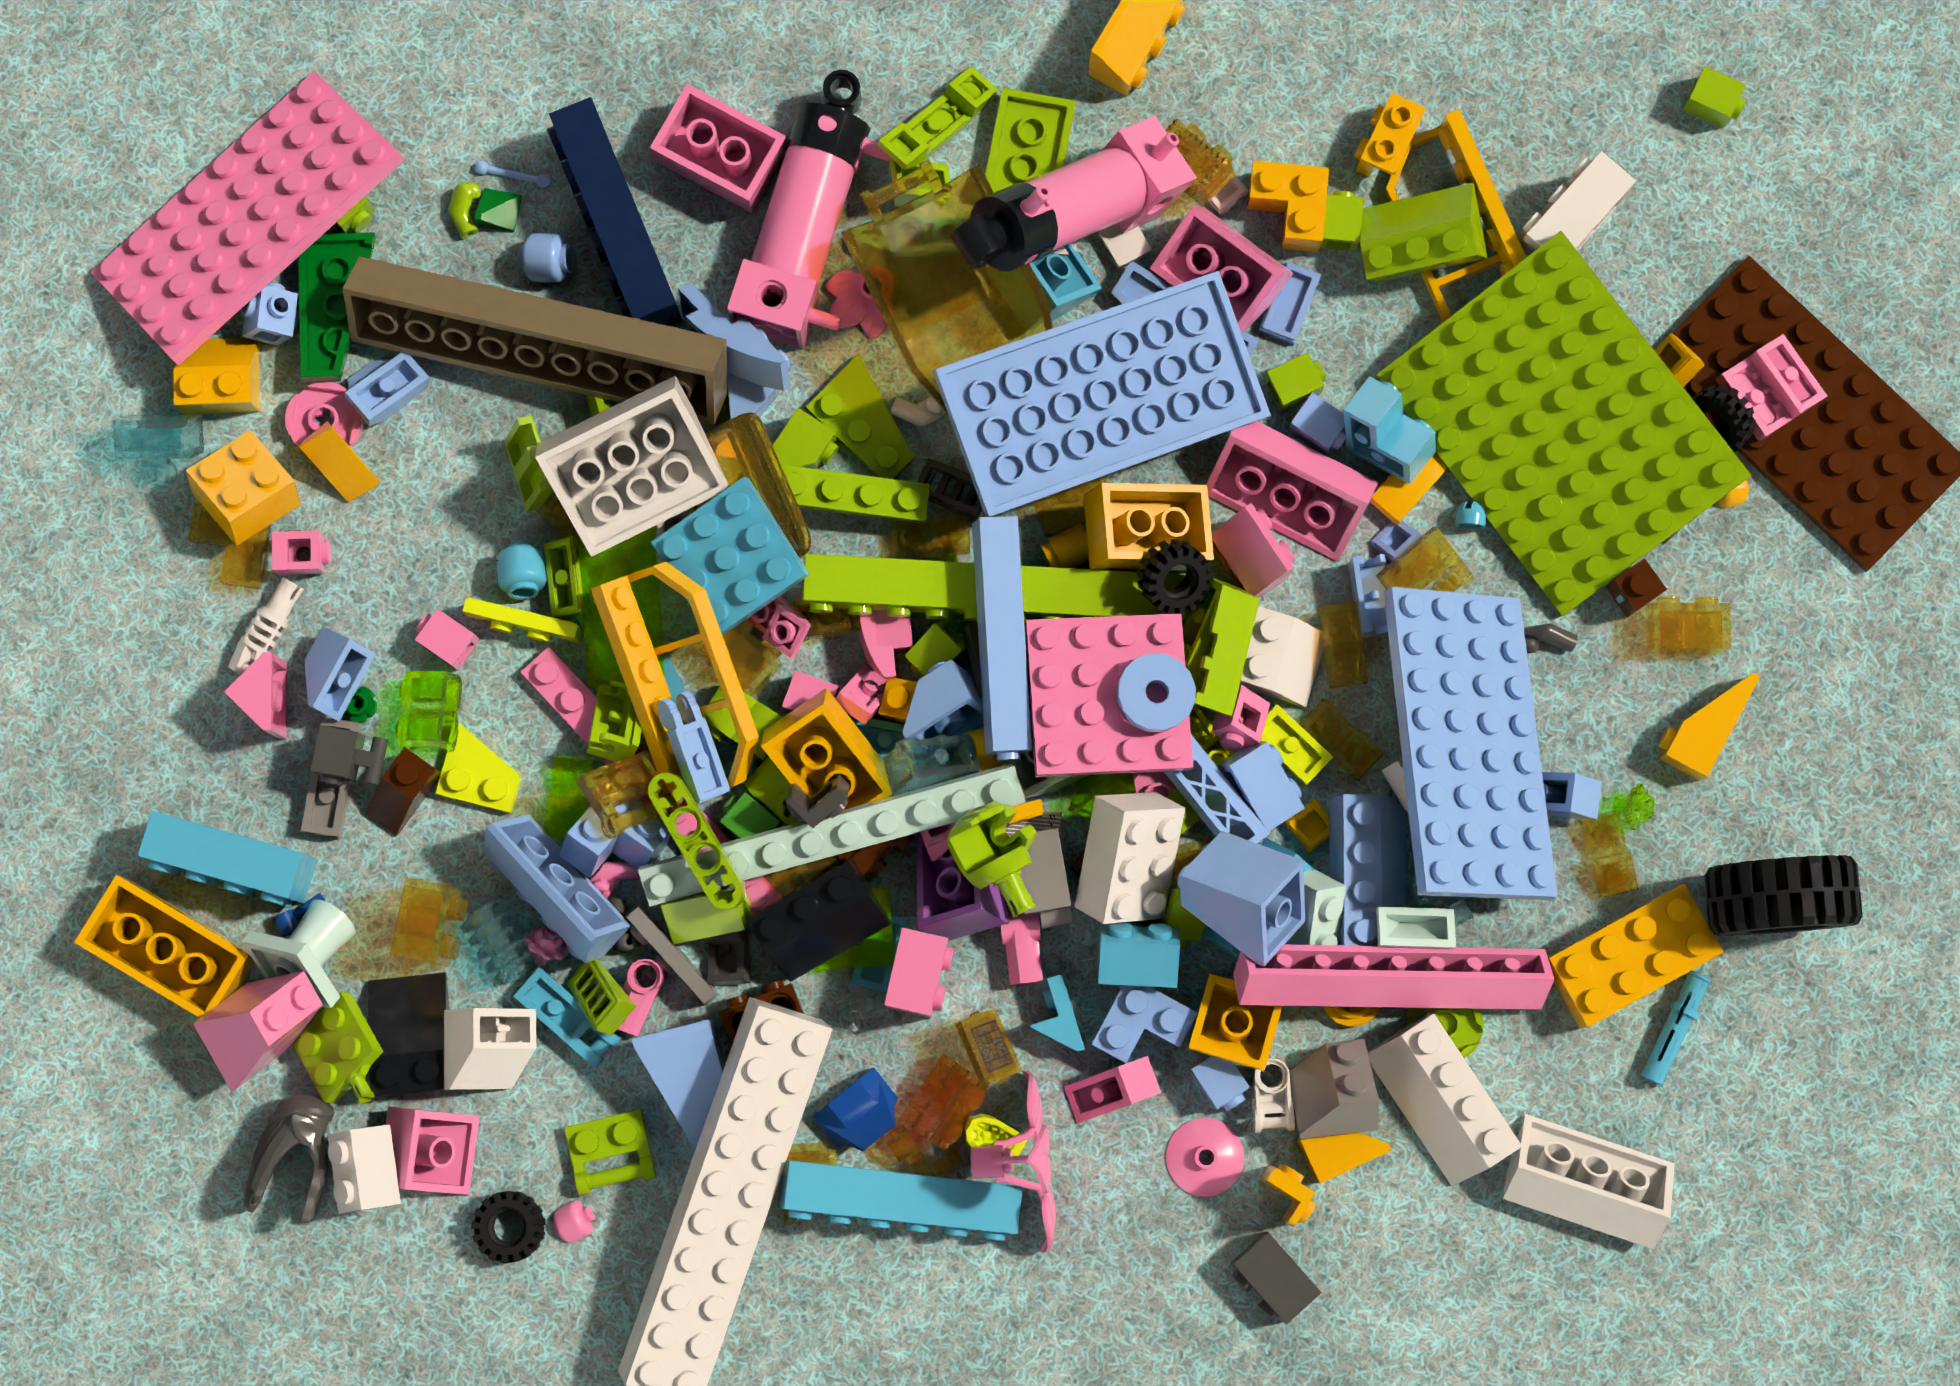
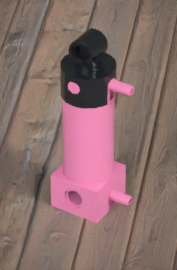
[727,69,889,349]
[951,116,1197,272]

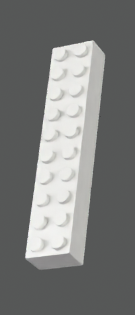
[618,997,832,1386]

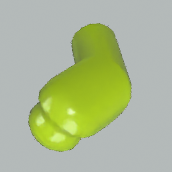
[448,181,481,239]

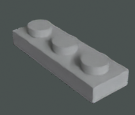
[300,717,362,838]
[627,907,720,1004]

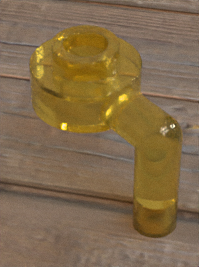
[887,1123,963,1177]

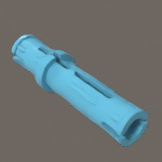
[1640,970,1712,1086]

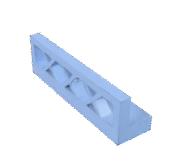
[1164,735,1270,844]

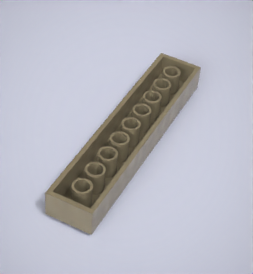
[342,256,728,424]

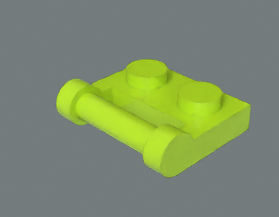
[564,1109,657,1196]

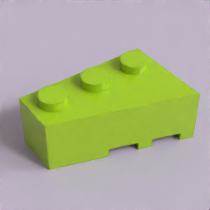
[1182,578,1260,716]

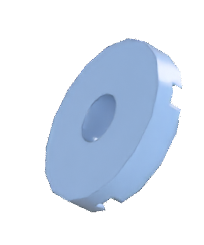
[1116,653,1196,733]

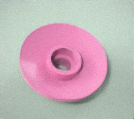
[1166,1118,1244,1197]

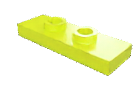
[463,597,582,643]

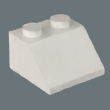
[1240,606,1328,708]
[328,1125,401,1214]

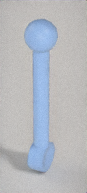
[474,160,551,189]

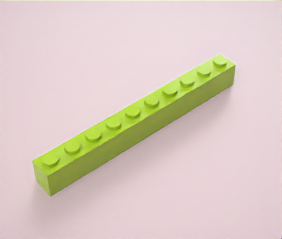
[801,554,1189,626]

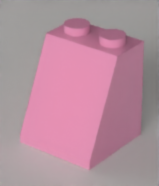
[193,971,323,1091]

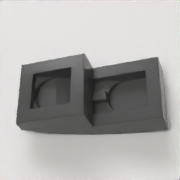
[703,928,750,986]

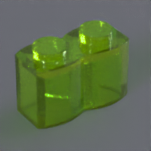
[395,671,462,752]

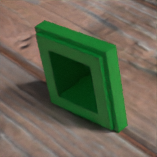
[474,188,522,232]

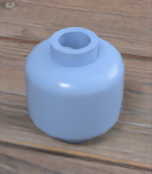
[517,233,576,283]

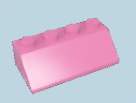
[1206,421,1379,561]

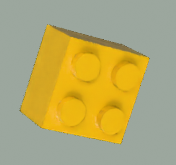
[186,430,301,546]

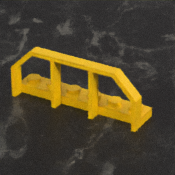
[1384,109,1526,322]
[590,561,759,807]

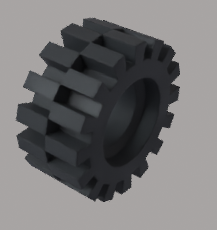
[1692,385,1756,452]
[1137,539,1213,615]
[471,1191,546,1263]

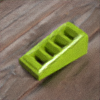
[566,959,636,1035]

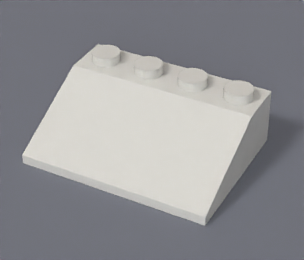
[535,376,730,557]

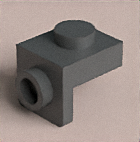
[786,774,849,828]

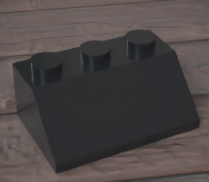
[746,856,892,982]

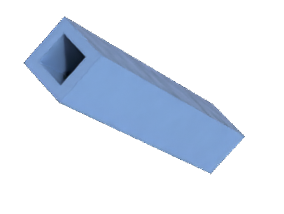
[972,516,1032,762]

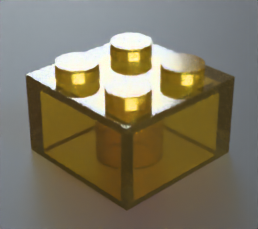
[390,877,468,967]

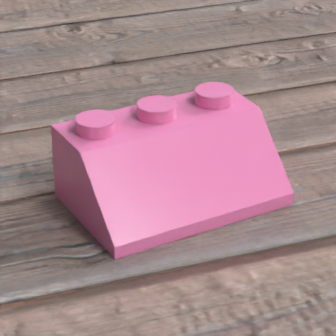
[1150,206,1293,334]

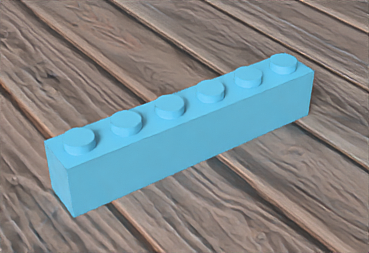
[778,1160,1023,1241]

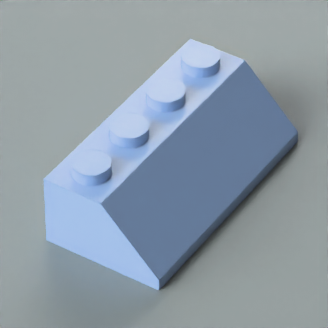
[1329,794,1406,946]
[482,814,631,963]

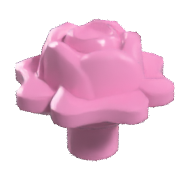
[524,925,569,966]

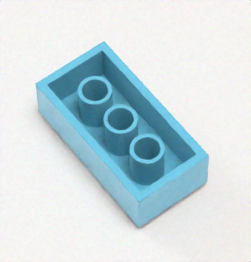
[137,811,318,908]

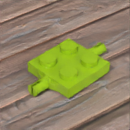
[293,991,383,1104]

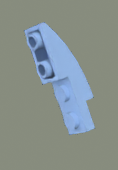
[678,283,791,391]

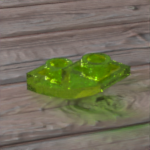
[544,754,594,838]

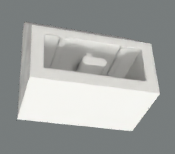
[444,1008,536,1090]

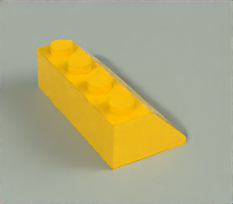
[1088,0,1186,97]

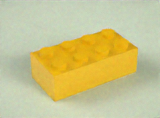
[74,875,255,1018]
[1548,884,1724,1029]

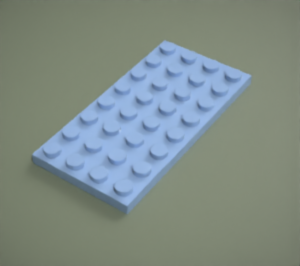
[933,271,1271,517]
[1383,587,1558,900]

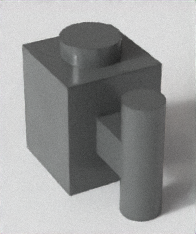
[310,725,388,787]

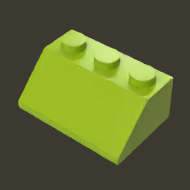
[1360,183,1487,282]

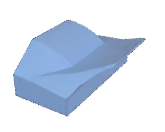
[345,353,430,426]

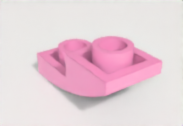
[745,596,811,658]

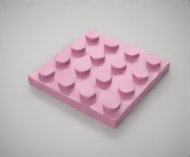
[1024,614,1193,777]

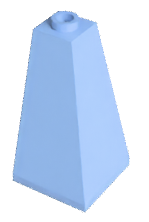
[632,1020,725,1150]

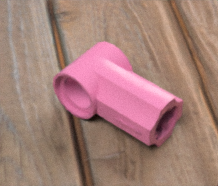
[1001,909,1043,986]
[618,958,666,1037]

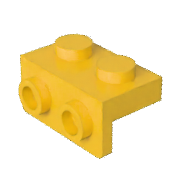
[1354,93,1425,177]
[1260,1164,1316,1227]

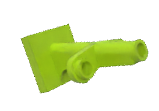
[504,395,612,512]

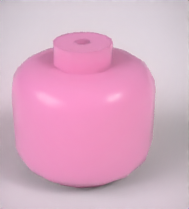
[553,1200,595,1243]

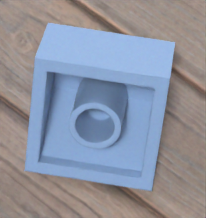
[902,659,984,757]

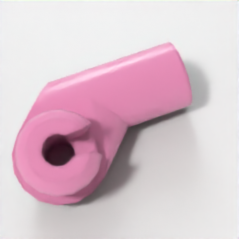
[590,861,640,899]

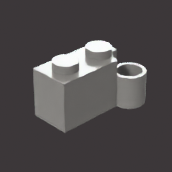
[1020,828,1073,929]

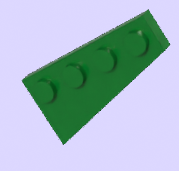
[298,232,376,383]

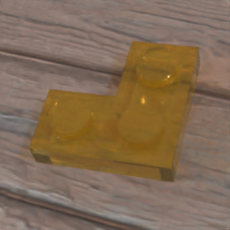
[188,502,272,590]

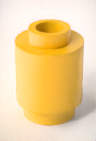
[1040,523,1089,568]

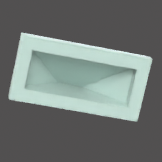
[1376,907,1456,949]

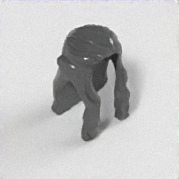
[244,1093,334,1223]

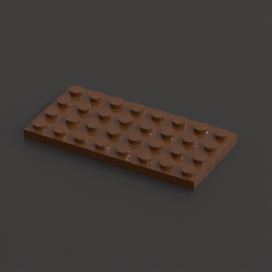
[1673,256,1960,572]

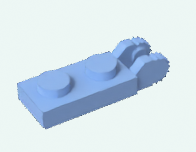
[657,691,730,804]

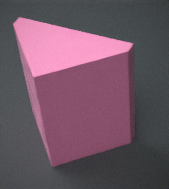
[224,652,287,739]

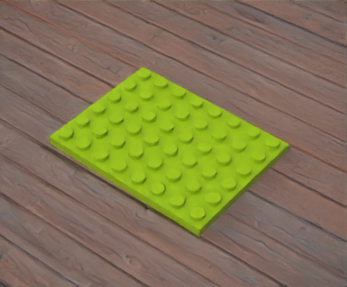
[1377,231,1752,616]

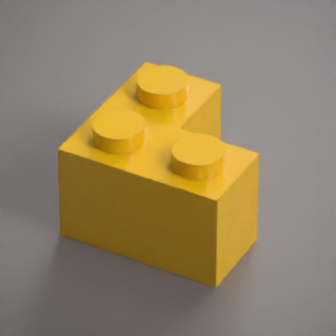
[1247,160,1329,253]

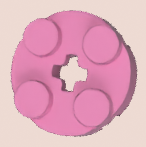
[285,382,364,448]

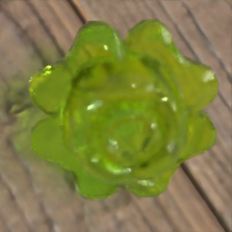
[1613,783,1656,830]

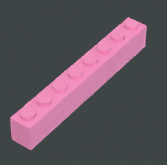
[1233,944,1554,1010]

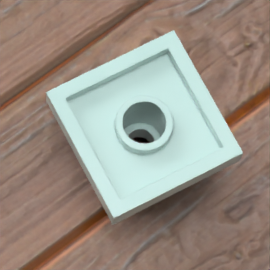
[241,899,356,1008]

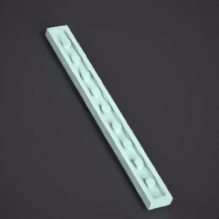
[638,762,1025,907]

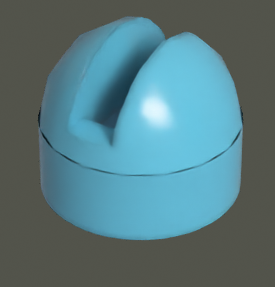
[1455,501,1486,529]

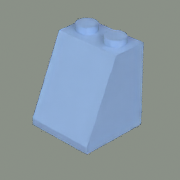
[1178,831,1306,967]

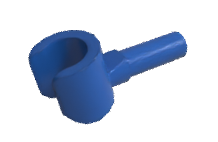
[276,893,325,937]

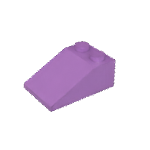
[916,832,1009,941]

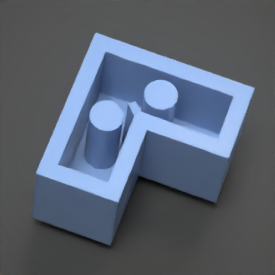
[559,782,671,878]
[1090,985,1198,1064]

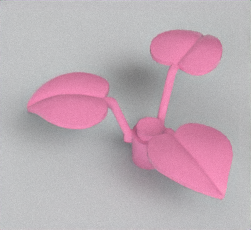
[970,1071,1056,1252]

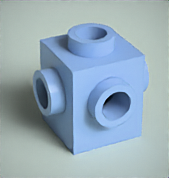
[241,282,299,346]

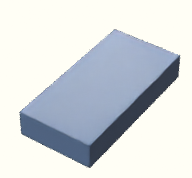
[1258,261,1322,345]

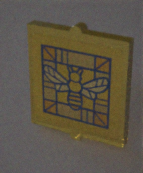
[955,1008,1022,1088]

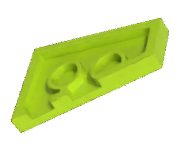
[806,353,914,479]

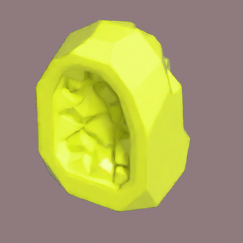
[964,1113,1028,1156]

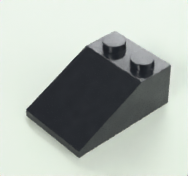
[368,972,450,1097]

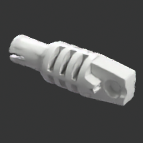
[228,577,304,675]

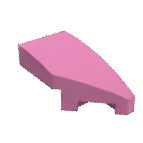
[857,610,896,679]

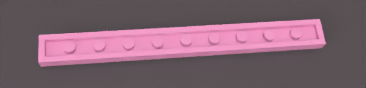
[521,646,782,917]

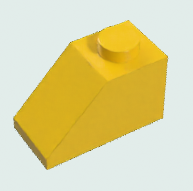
[1297,1132,1392,1184]

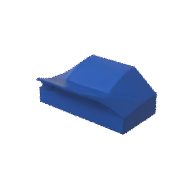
[813,1068,898,1152]

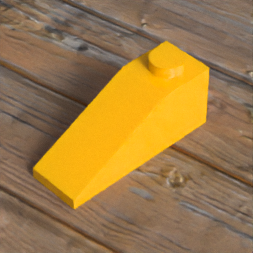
[1658,673,1760,781]

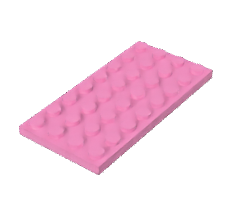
[91,71,405,366]

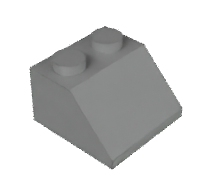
[1289,1039,1379,1139]

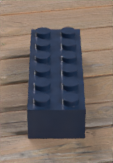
[547,97,683,326]

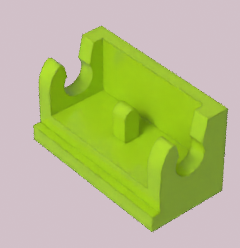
[586,675,642,765]
[660,881,752,945]

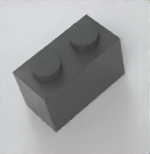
[1231,1231,1322,1325]

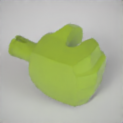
[947,801,1037,918]

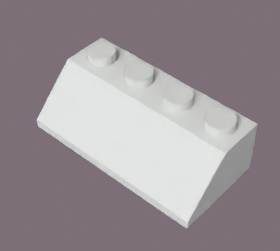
[1368,1011,1522,1186]
[1503,1114,1675,1249]

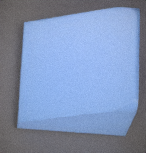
[1370,520,1428,574]

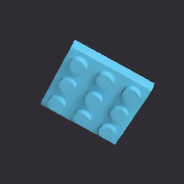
[651,477,810,636]

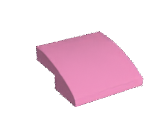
[1715,334,1827,442]

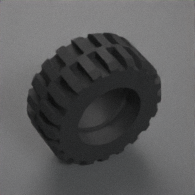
[1704,855,1863,936]

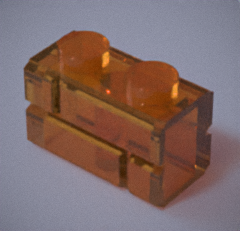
[899,1054,990,1151]

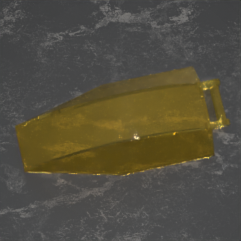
[841,159,1053,416]

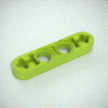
[648,773,746,910]

